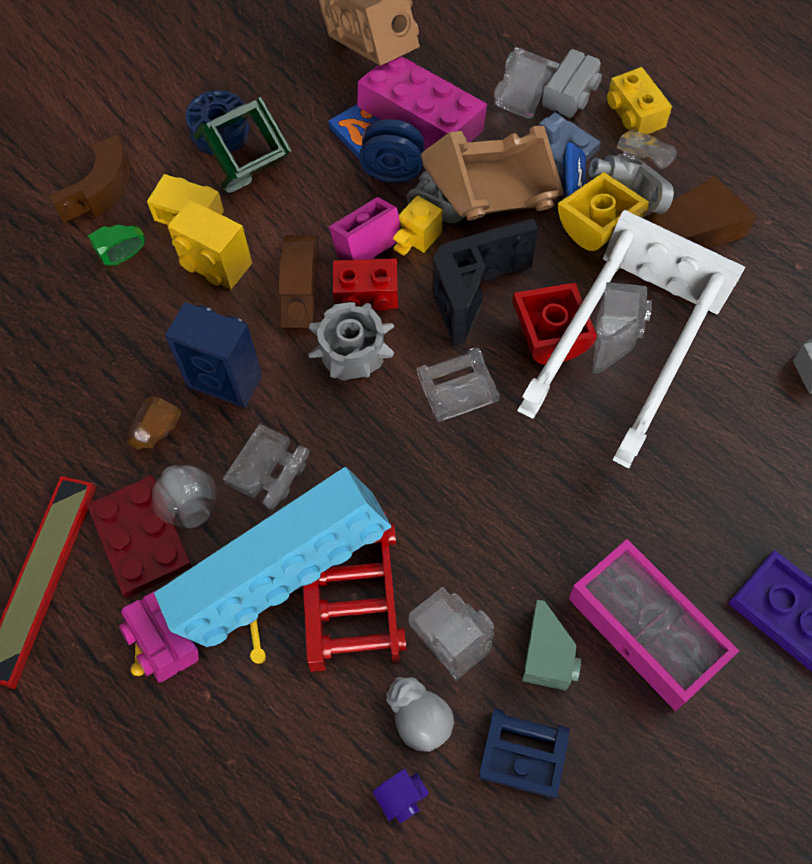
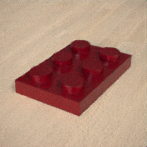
[87,475,193,599]

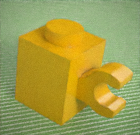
[393,195,443,256]

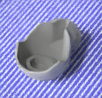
[386,677,454,751]

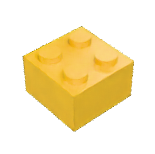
[167,199,252,290]

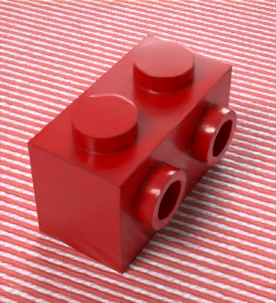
[333,259,398,311]

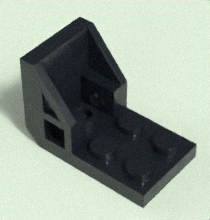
[433,218,538,346]

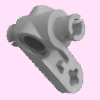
[589,154,674,214]

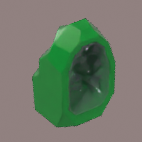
[88,224,145,265]

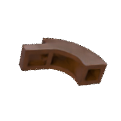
[49,134,130,223]
[279,235,319,328]

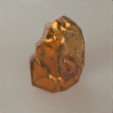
[126,396,182,449]

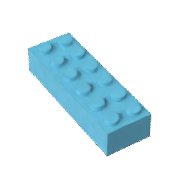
[154,467,392,647]

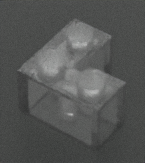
[494,47,561,119]
[409,586,494,681]

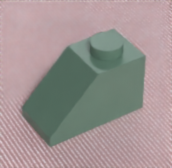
[522,600,581,691]

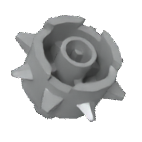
[308,302,394,381]

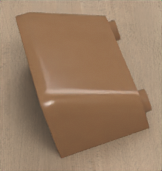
[421,126,565,221]

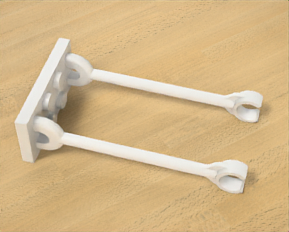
[518,210,745,468]

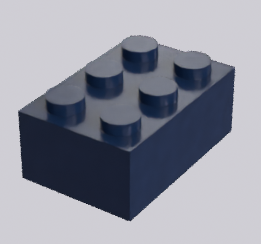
[165,302,262,408]

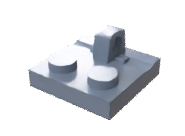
[538,112,601,184]

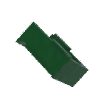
[193,97,291,194]

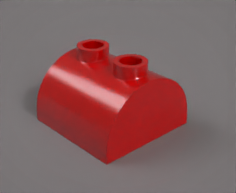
[512,283,597,364]

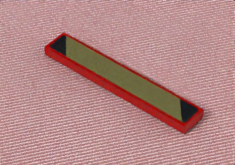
[0,476,96,689]

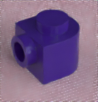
[372,769,429,824]

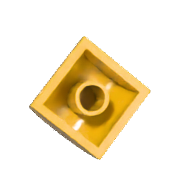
[558,172,649,251]

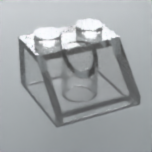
[592,282,652,374]

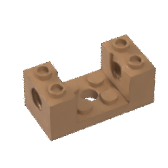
[319,0,420,66]

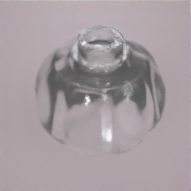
[151,465,217,528]

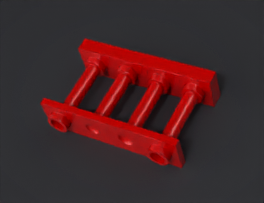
[303,512,406,672]

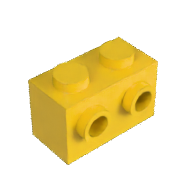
[607,67,672,139]

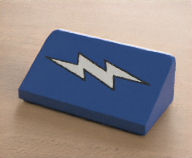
[562,143,586,199]

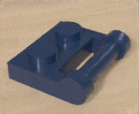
[478,708,570,799]

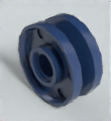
[185,90,250,155]
[359,119,425,184]

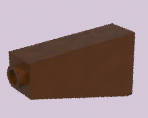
[643,175,757,248]

